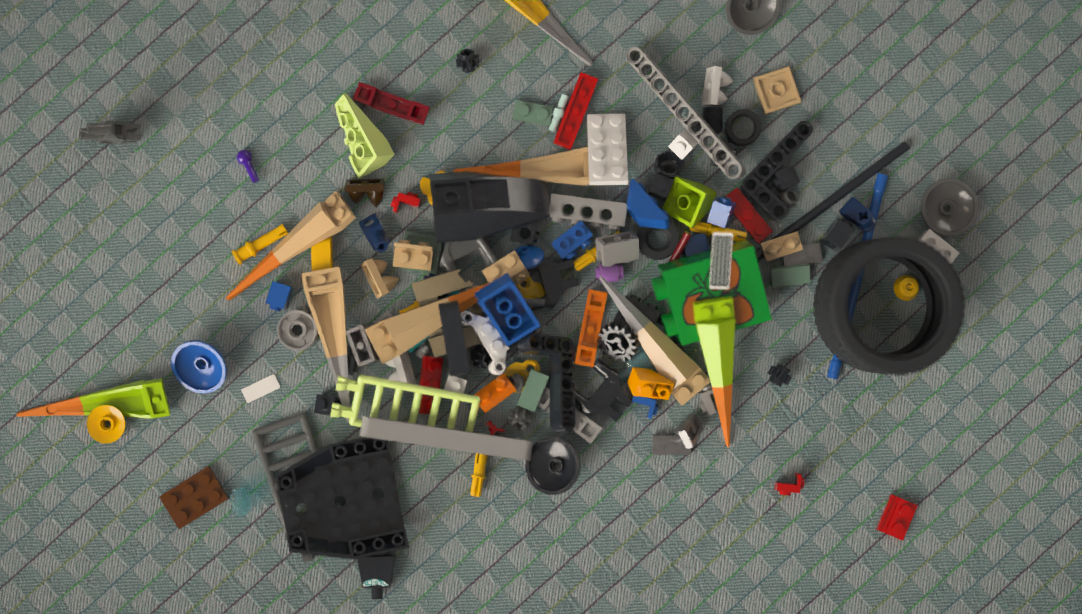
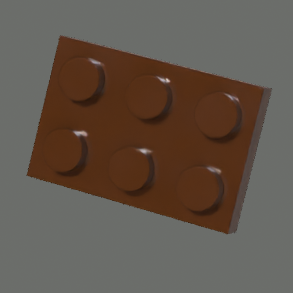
[159,466,230,529]

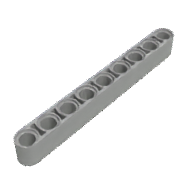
[626,47,746,179]
[360,416,533,461]

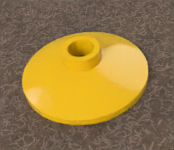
[87,405,126,444]

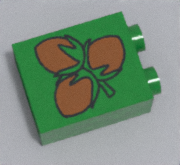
[651,240,772,346]

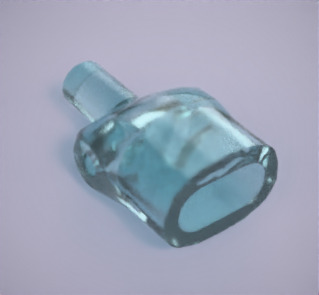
[618,350,654,380]

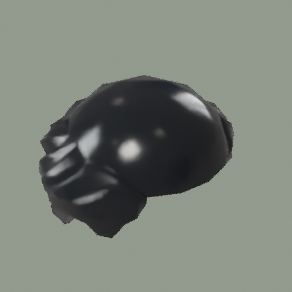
[654,151,685,179]

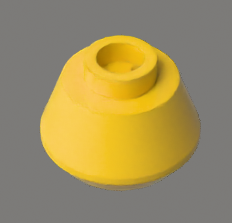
[893,275,920,301]

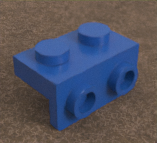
[551,221,593,261]

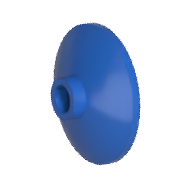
[509,245,544,269]

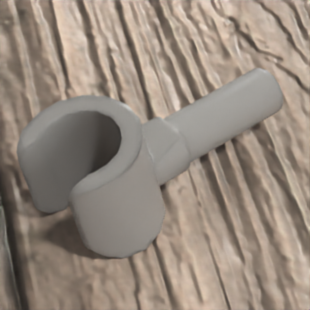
[415,345,430,359]

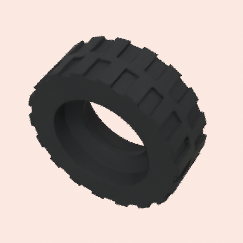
[637,221,680,260]

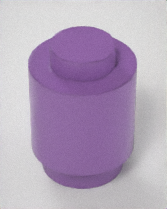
[595,263,623,282]

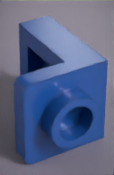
[632,396,659,419]

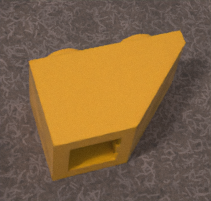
[627,367,675,400]

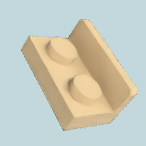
[393,240,434,271]

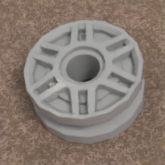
[277,310,319,351]

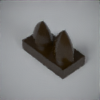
[345,178,385,207]

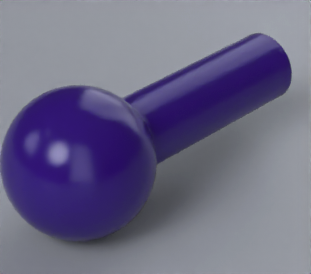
[237,150,259,183]

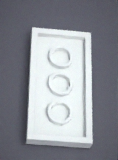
[587,114,628,185]

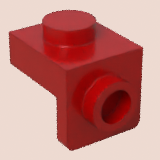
[391,192,422,213]
[774,473,805,496]

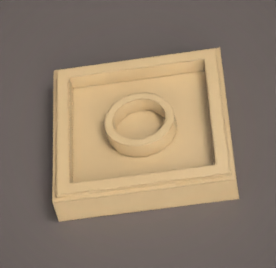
[753,66,801,115]

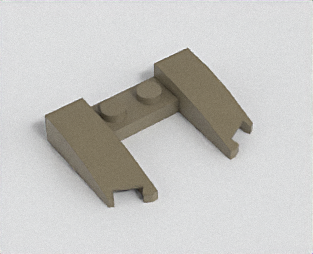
[412,269,482,358]

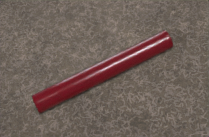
[668,231,692,262]

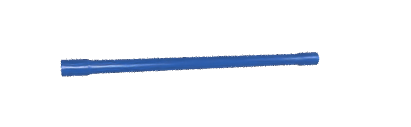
[827,173,889,380]

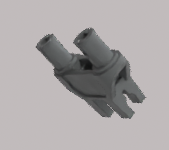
[79,120,141,144]
[440,237,491,278]

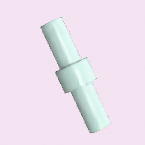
[548,94,569,132]

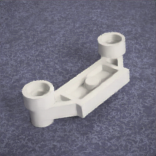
[460,311,509,375]

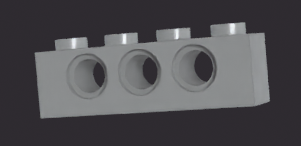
[548,193,627,231]

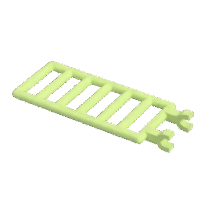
[330,375,481,432]

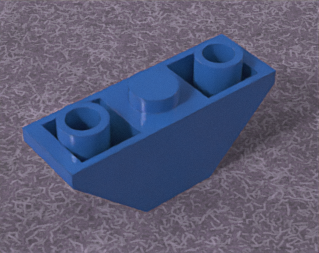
[626,178,669,229]

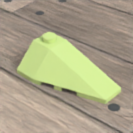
[335,93,395,178]

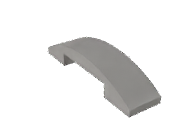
[538,387,603,444]

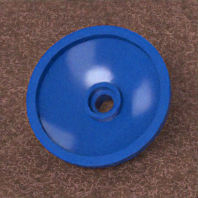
[171,340,227,394]

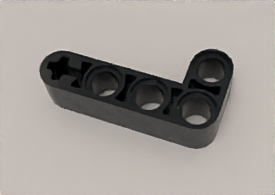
[438,300,470,377]

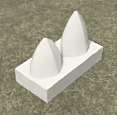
[701,66,733,107]
[385,351,417,384]

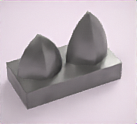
[671,413,703,449]

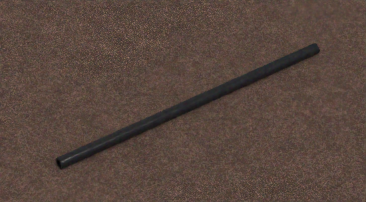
[755,141,910,261]

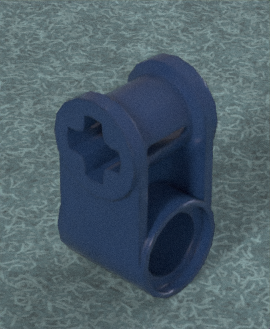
[839,197,876,232]

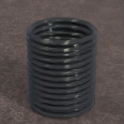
[702,106,723,134]

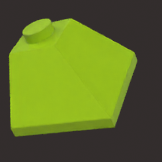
[662,176,717,228]

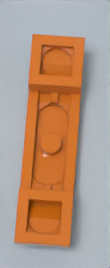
[574,289,608,368]

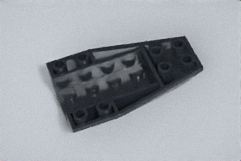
[429,171,550,243]

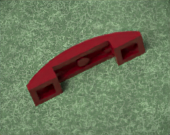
[353,82,430,125]

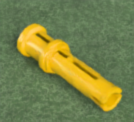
[231,224,288,265]

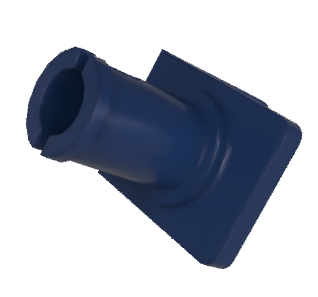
[359,213,391,252]

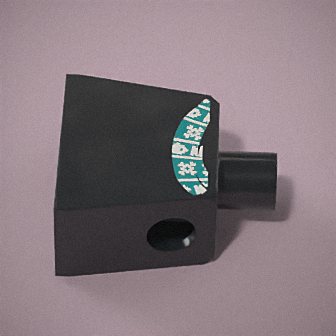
[357,555,396,599]

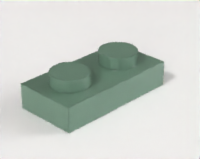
[512,100,553,127]

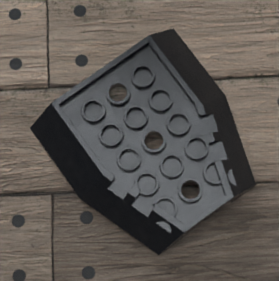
[275,437,409,559]

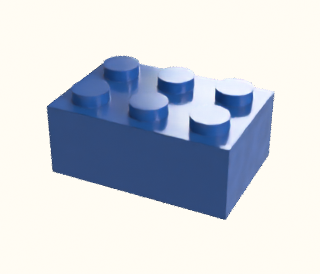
[474,273,540,347]

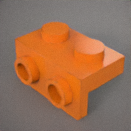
[474,373,516,413]

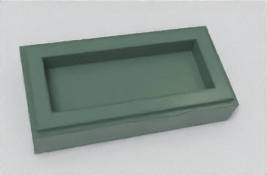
[770,263,810,288]
[517,369,549,412]

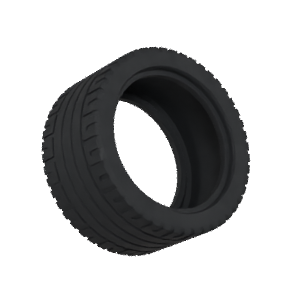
[813,236,965,375]

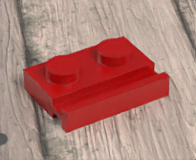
[876,494,918,541]

